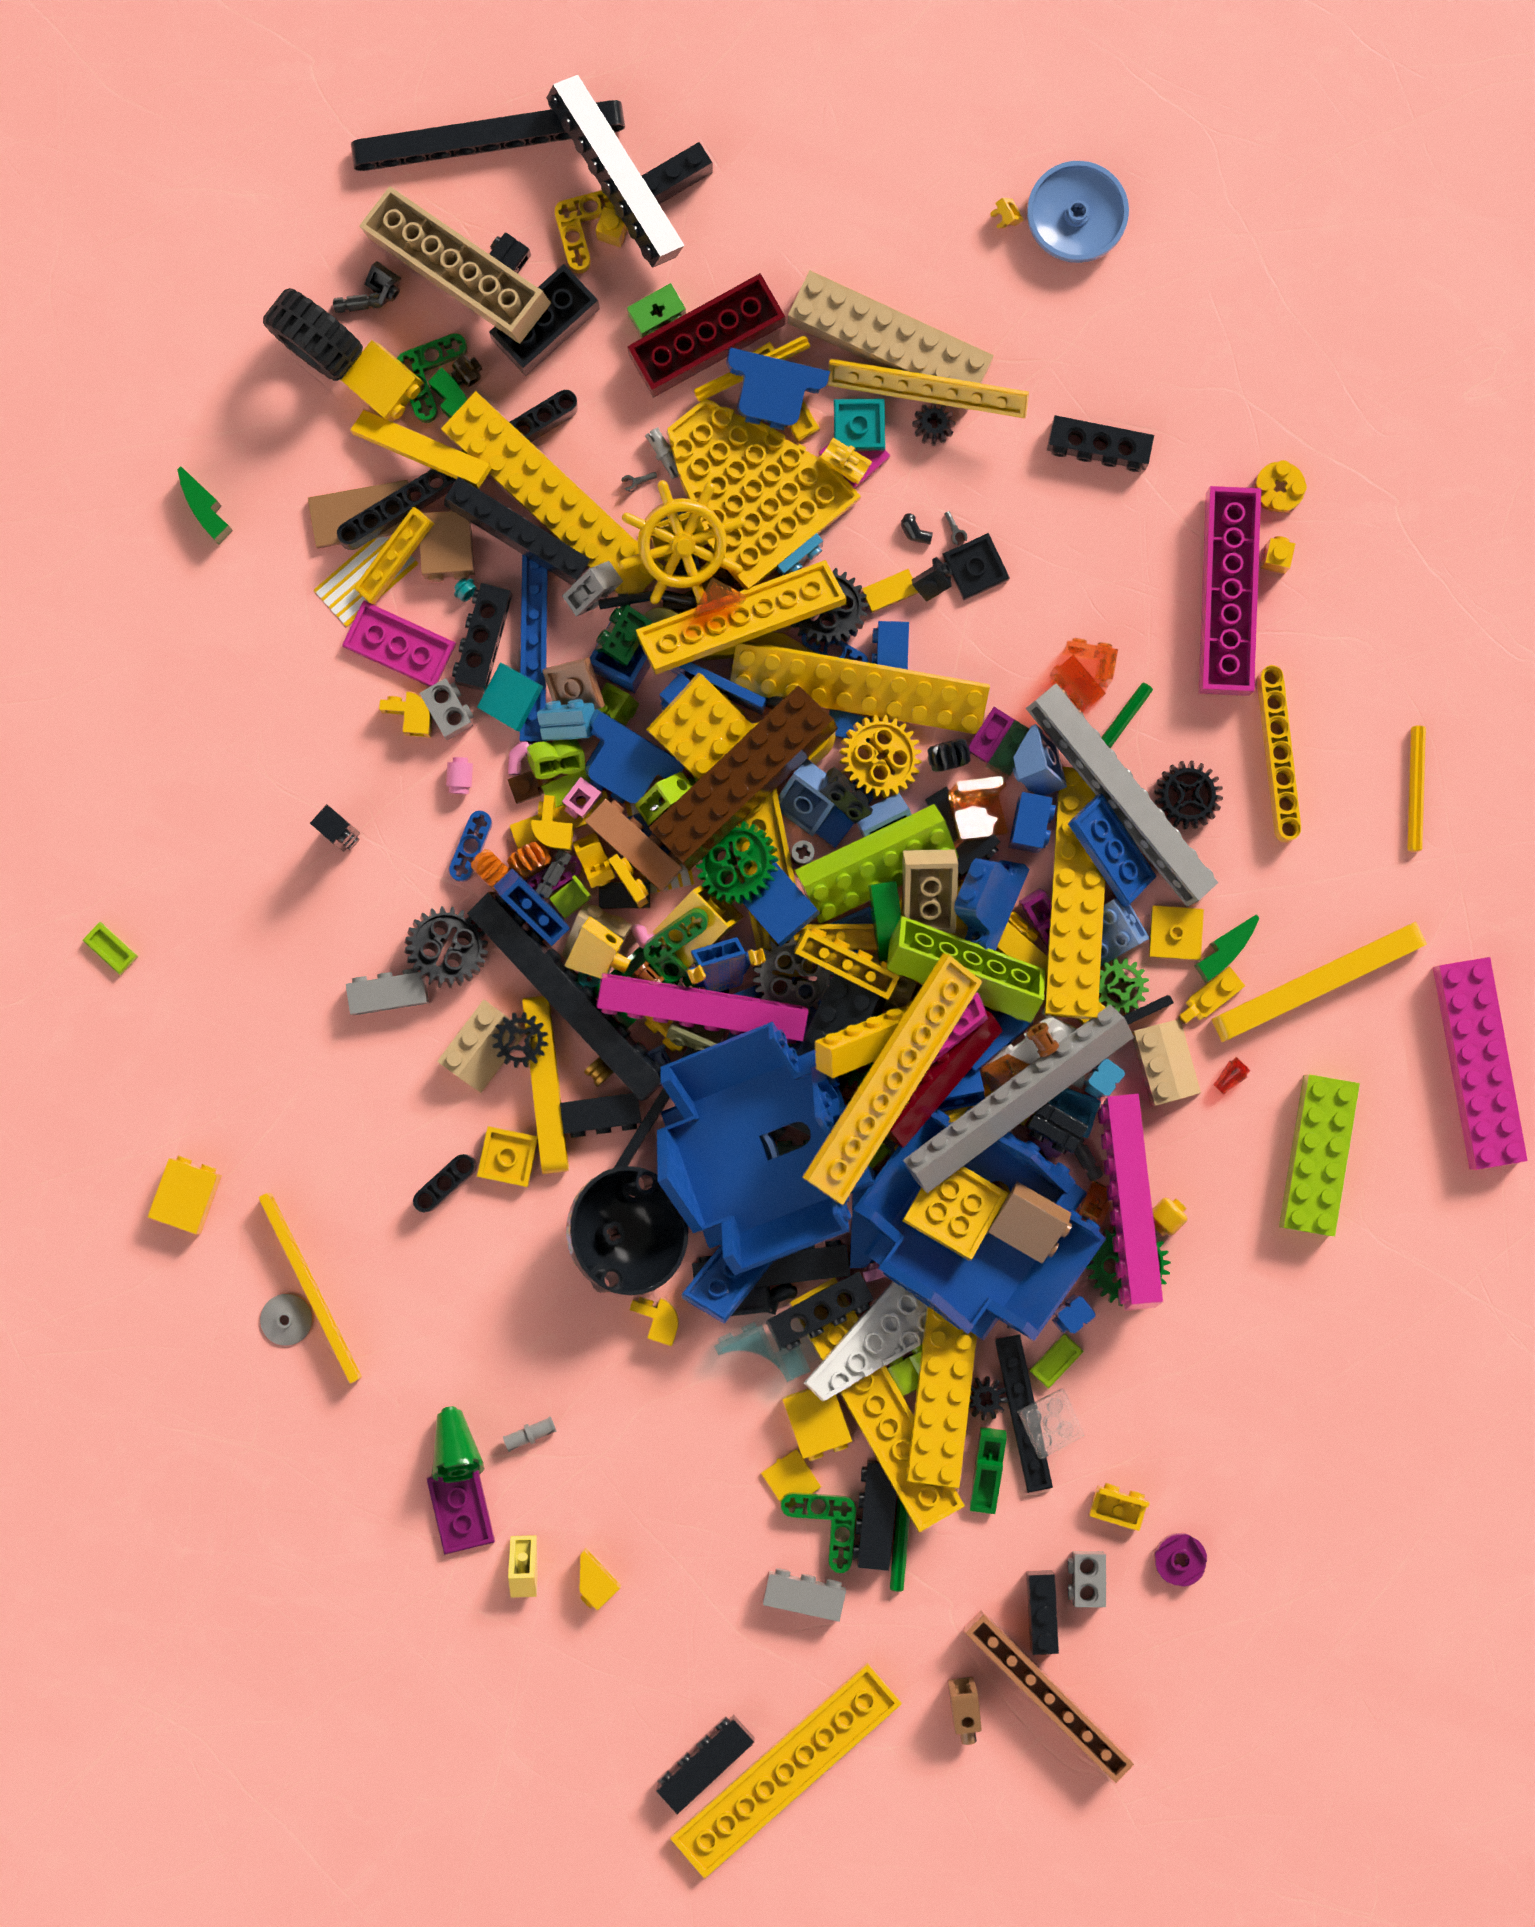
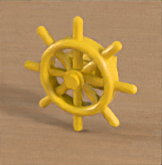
[619,480,746,606]

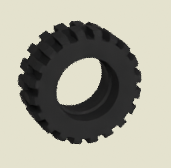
[263,288,363,381]

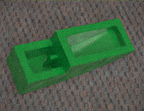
[428,367,468,418]
[177,466,233,545]
[868,881,901,961]
[1194,914,1260,983]
[970,1427,1007,1514]

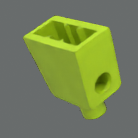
[635,772,696,826]

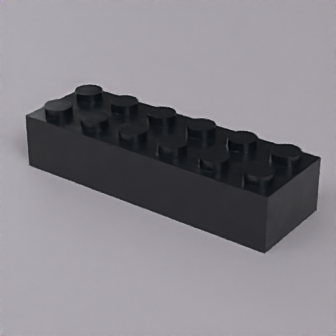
[790,974,887,1136]

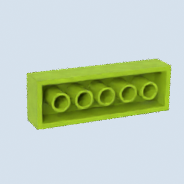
[795,804,959,924]
[887,916,1045,1023]
[1279,1074,1360,1237]

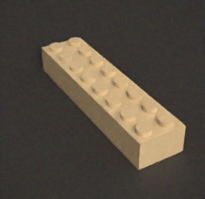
[359,186,551,344]
[788,270,994,384]

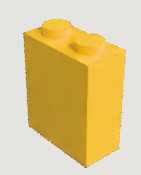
[341,340,424,422]
[148,1155,222,1234]
[782,1388,852,1461]

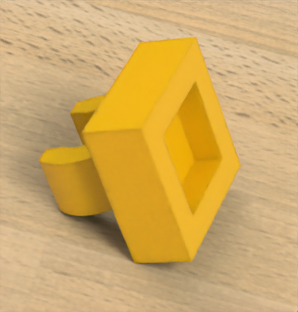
[990,197,1024,229]

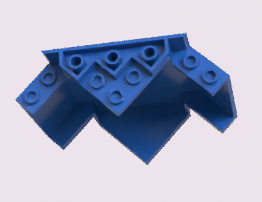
[657,1021,874,1275]
[853,1107,1106,1341]

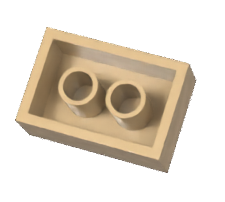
[901,850,958,933]

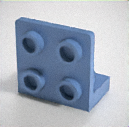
[1100,898,1150,967]

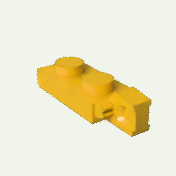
[1178,966,1245,1024]

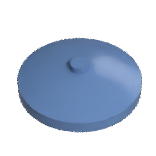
[1027,161,1129,263]

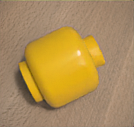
[1152,1197,1188,1236]

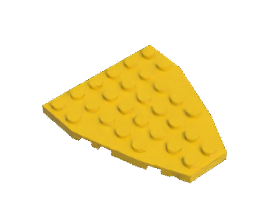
[667,399,861,589]

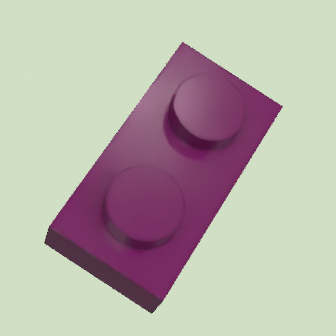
[969,707,1015,764]

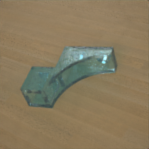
[714,1321,811,1382]

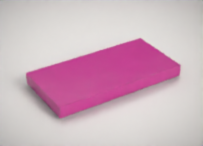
[342,600,456,687]

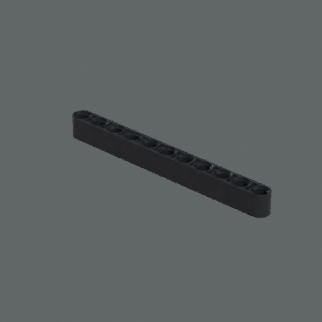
[350,100,626,171]
[337,390,578,550]

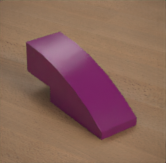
[1018,888,1051,949]

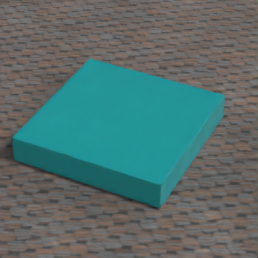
[834,399,886,451]
[477,662,543,732]

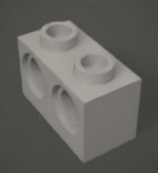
[562,561,623,617]
[419,678,474,741]
[1067,1551,1106,1607]

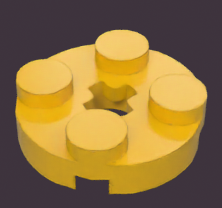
[1255,460,1307,513]

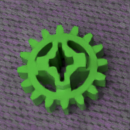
[1099,958,1149,1014]

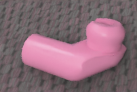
[508,741,533,775]
[631,924,654,949]

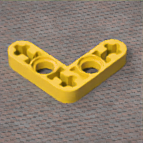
[554,190,615,274]

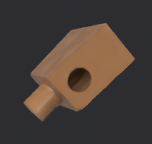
[948,1677,982,1745]

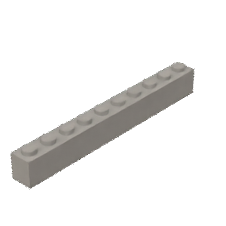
[1025,683,1219,907]
[903,1005,1134,1193]

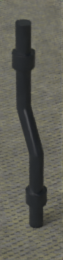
[598,587,745,610]

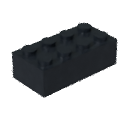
[489,264,600,376]

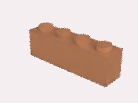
[585,799,682,892]

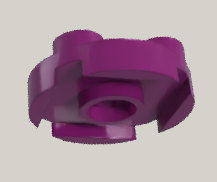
[1154,1533,1207,1587]

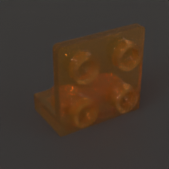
[1062,638,1118,688]
[1049,655,1106,713]
[947,776,1008,841]

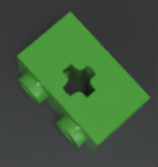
[627,283,686,338]

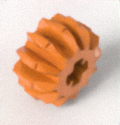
[507,841,552,879]
[471,849,510,892]

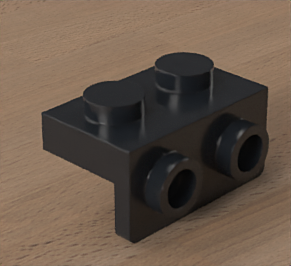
[955,826,1001,878]

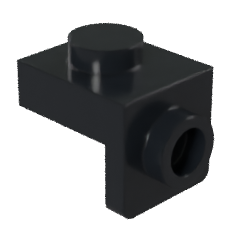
[364,261,402,306]
[912,556,952,602]

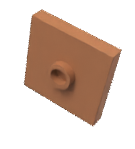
[542,657,605,709]

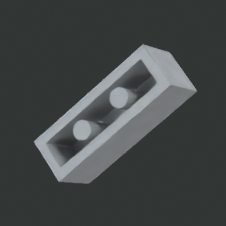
[345,968,430,1016]
[763,1568,846,1622]

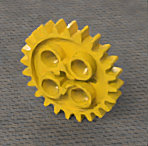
[839,715,922,799]

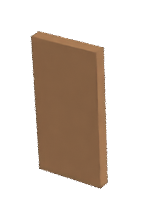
[307,480,412,549]

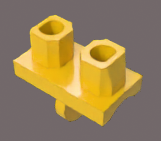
[819,438,872,484]

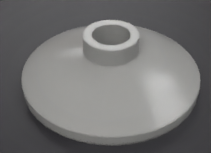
[260,1294,312,1346]

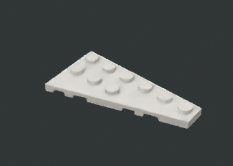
[804,1281,927,1401]

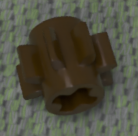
[451,355,483,388]

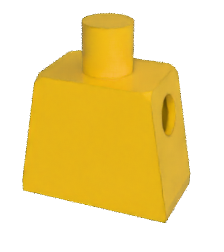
[565,916,631,979]

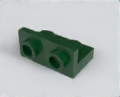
[595,605,653,666]

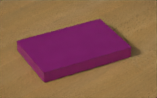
[426,1471,495,1555]

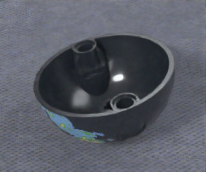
[566,1166,689,1295]

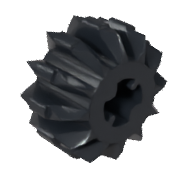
[912,403,956,446]
[927,738,971,772]
[969,1376,1008,1421]

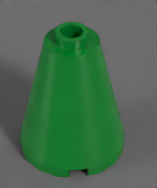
[432,1406,485,1483]

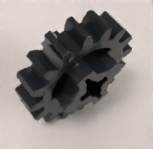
[492,1012,549,1068]

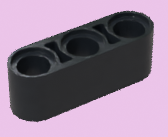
[413,1154,477,1213]

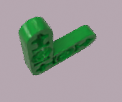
[397,333,467,423]
[643,908,709,989]
[780,1492,856,1573]

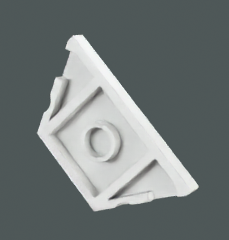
[1005,1015,1085,1088]

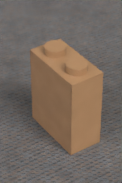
[420,511,475,582]
[988,1182,1072,1263]

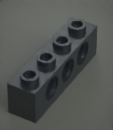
[1046,415,1154,472]
[452,583,513,692]
[766,1272,874,1351]

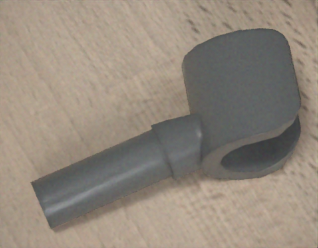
[621,472,658,492]
[944,511,968,545]

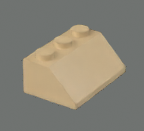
[437,999,525,1093]
[1132,1019,1201,1106]

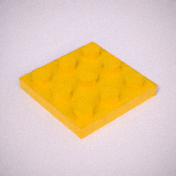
[646,673,753,780]
[902,1166,1009,1261]

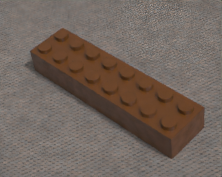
[649,685,838,871]

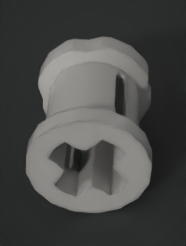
[791,840,815,866]

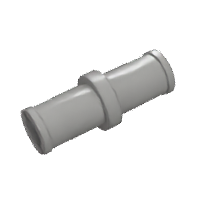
[645,427,679,479]
[502,1416,557,1452]

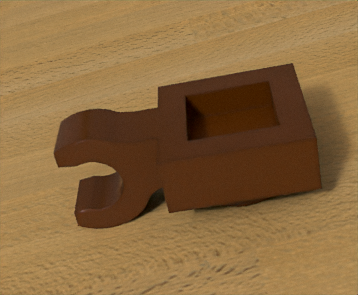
[507,771,555,804]

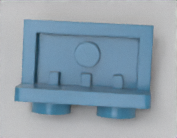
[776,533,823,576]
[1048,1087,1101,1138]

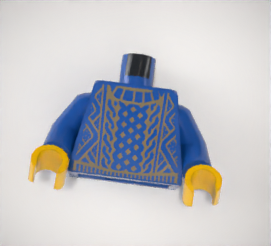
[686,937,766,994]

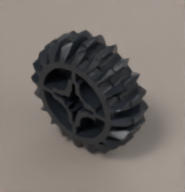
[1153,760,1223,830]

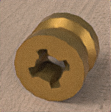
[584,1057,614,1087]

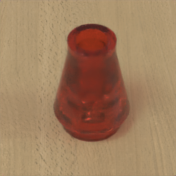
[1213,1057,1251,1095]

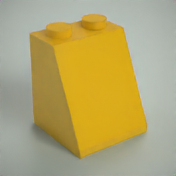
[652,885,744,968]

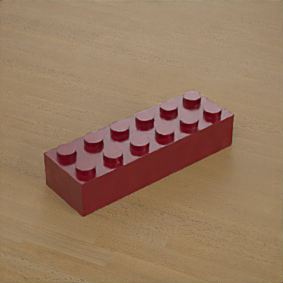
[627,273,785,398]
[886,1010,1003,1148]

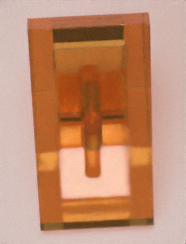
[693,578,746,619]
[980,1053,1030,1092]
[1075,1180,1112,1227]

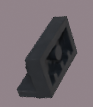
[820,766,873,824]

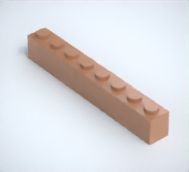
[963,1610,1134,1783]

